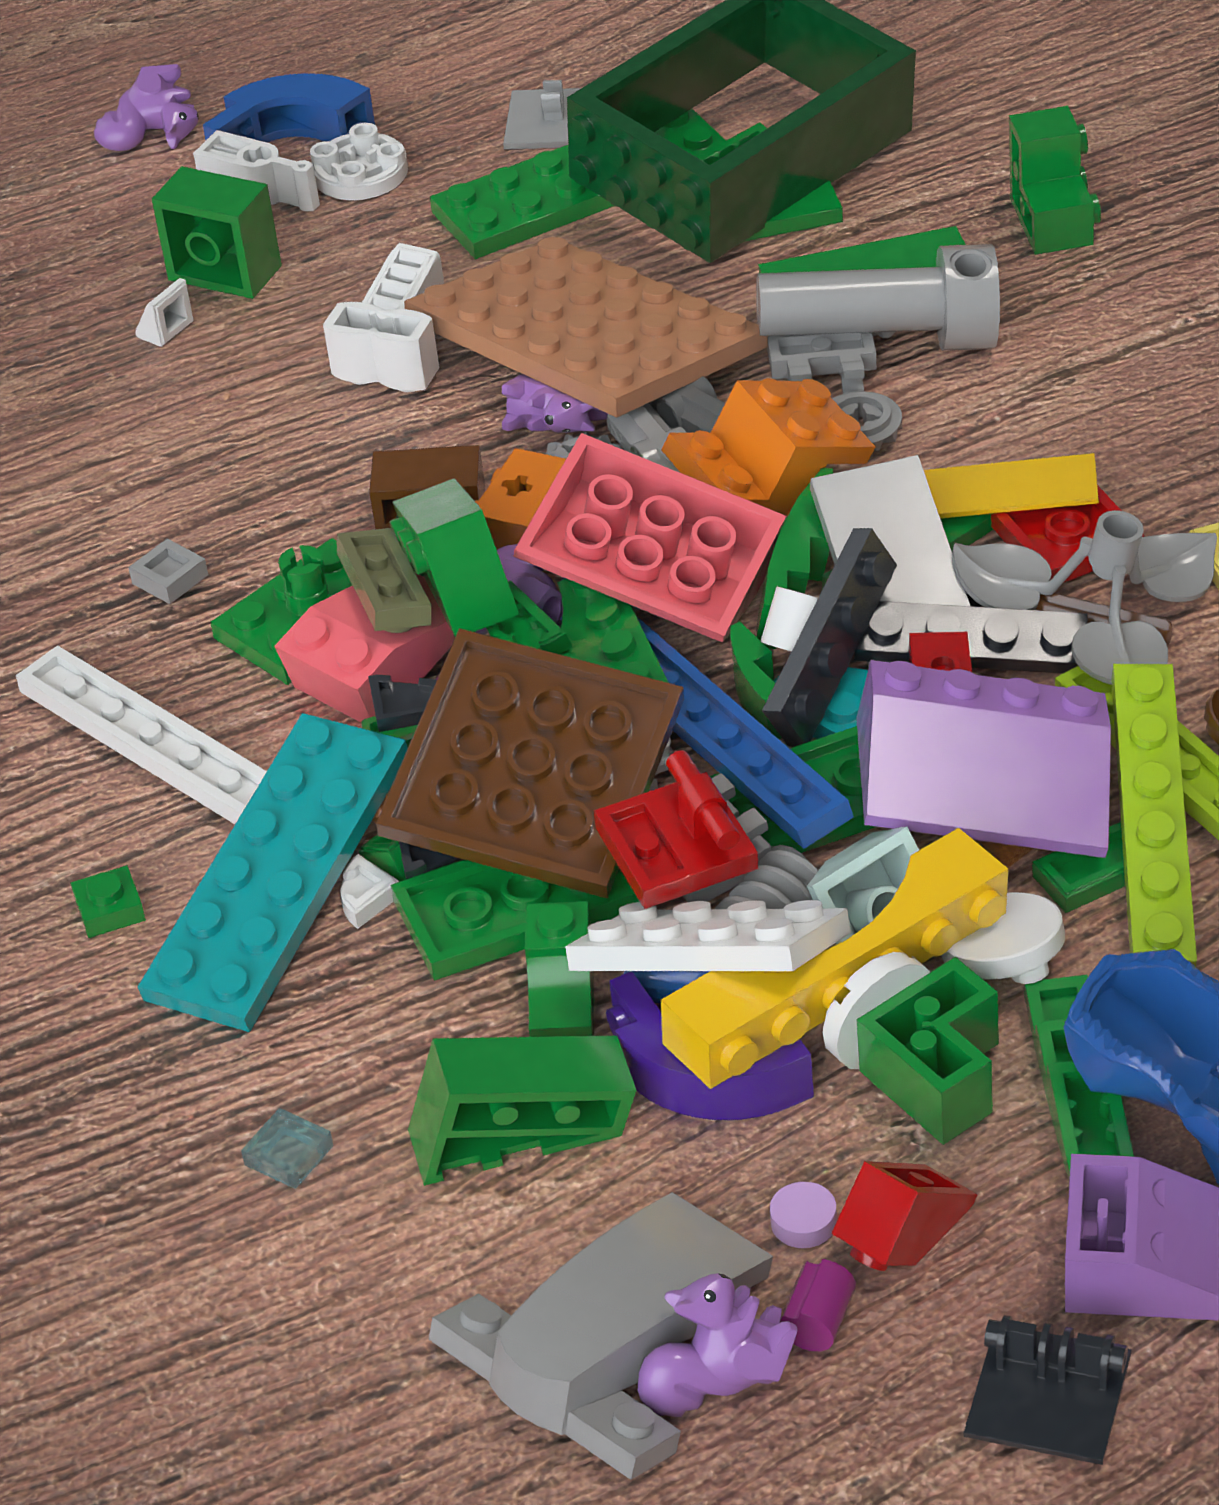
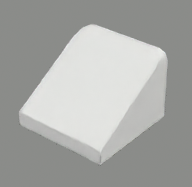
[135,278,194,347]

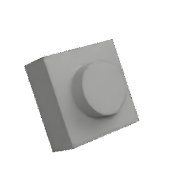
[128,538,208,604]

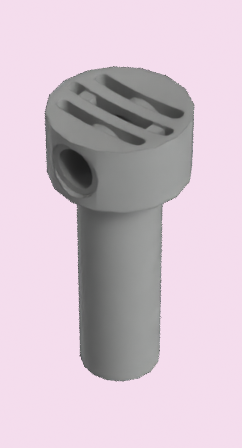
[756,244,1000,351]

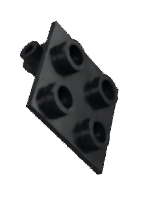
[963,1315,1132,1465]

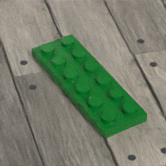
[429,109,726,259]

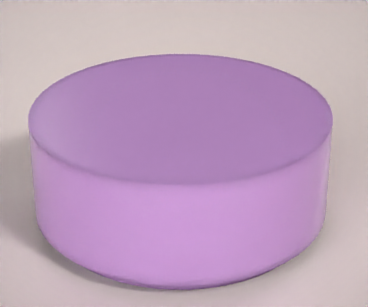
[770,1182,837,1248]

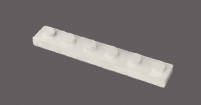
[16,645,267,824]

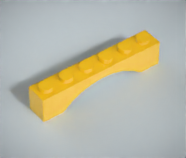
[661,828,1008,1089]

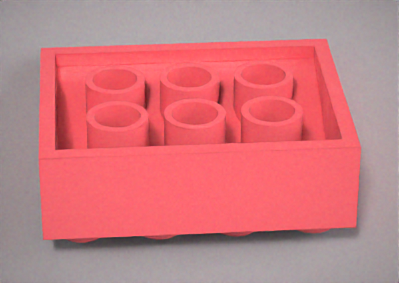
[513,433,786,643]

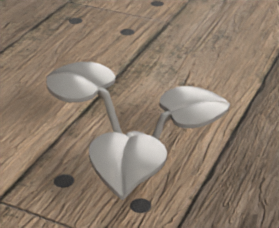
[952,511,1217,685]

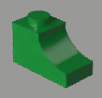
[525,901,594,1037]

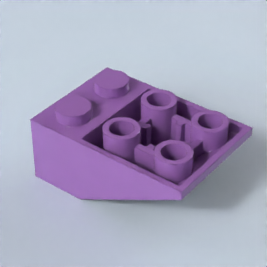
[1065,1154,1219,1320]

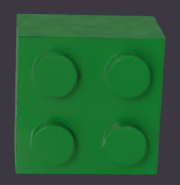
[152,166,282,299]

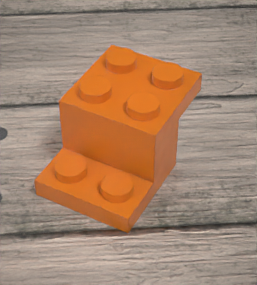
[661,378,876,516]

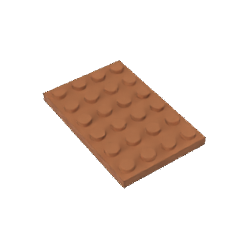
[404,237,768,418]

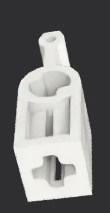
[193,130,320,212]

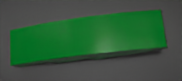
[755,467,833,649]
[1024,974,1134,1182]

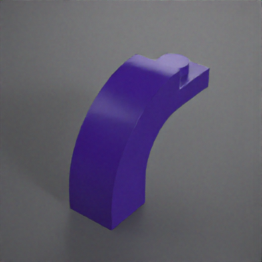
[606,971,814,1120]

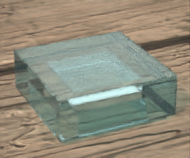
[241,1108,334,1189]

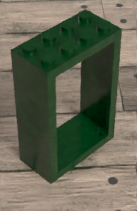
[567,0,916,263]

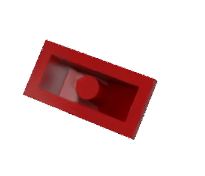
[831,1161,978,1271]

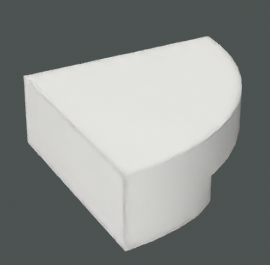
[340,854,399,929]

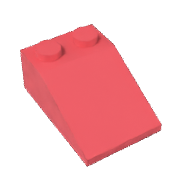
[274,573,455,722]

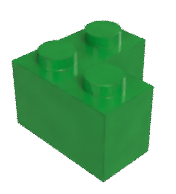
[1009,106,1101,255]
[856,957,999,1145]

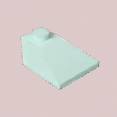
[807,827,919,945]

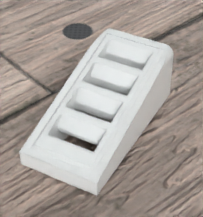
[362,243,444,311]

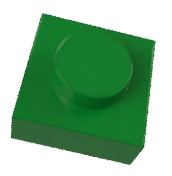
[70,865,146,938]

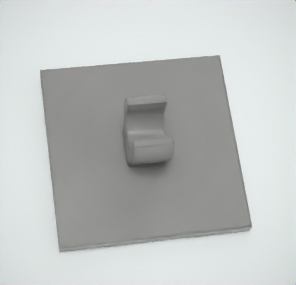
[503,80,581,150]

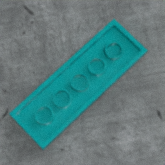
[138,713,408,1033]

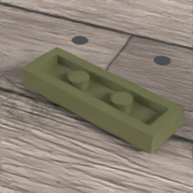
[337,528,431,633]

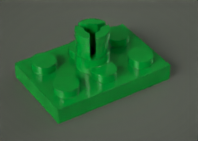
[210,538,352,685]

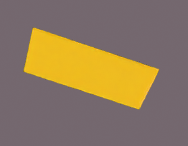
[924,453,1099,518]

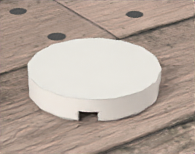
[822,952,930,1069]

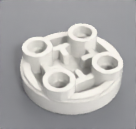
[310,123,408,200]
[941,892,1065,984]

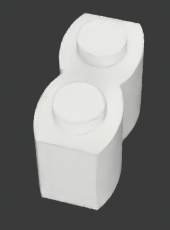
[323,302,439,392]

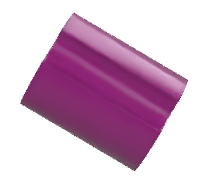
[780,1259,856,1352]

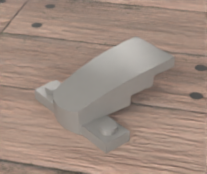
[429,1192,773,1480]

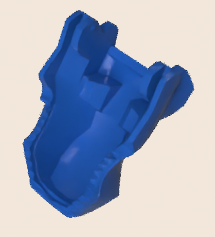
[1064,949,1219,1185]

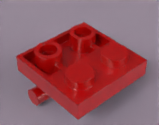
[594,750,758,909]

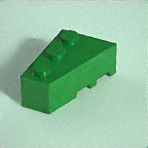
[389,478,520,637]
[408,1036,636,1186]

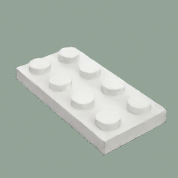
[565,900,851,971]

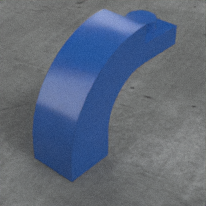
[203,73,375,143]

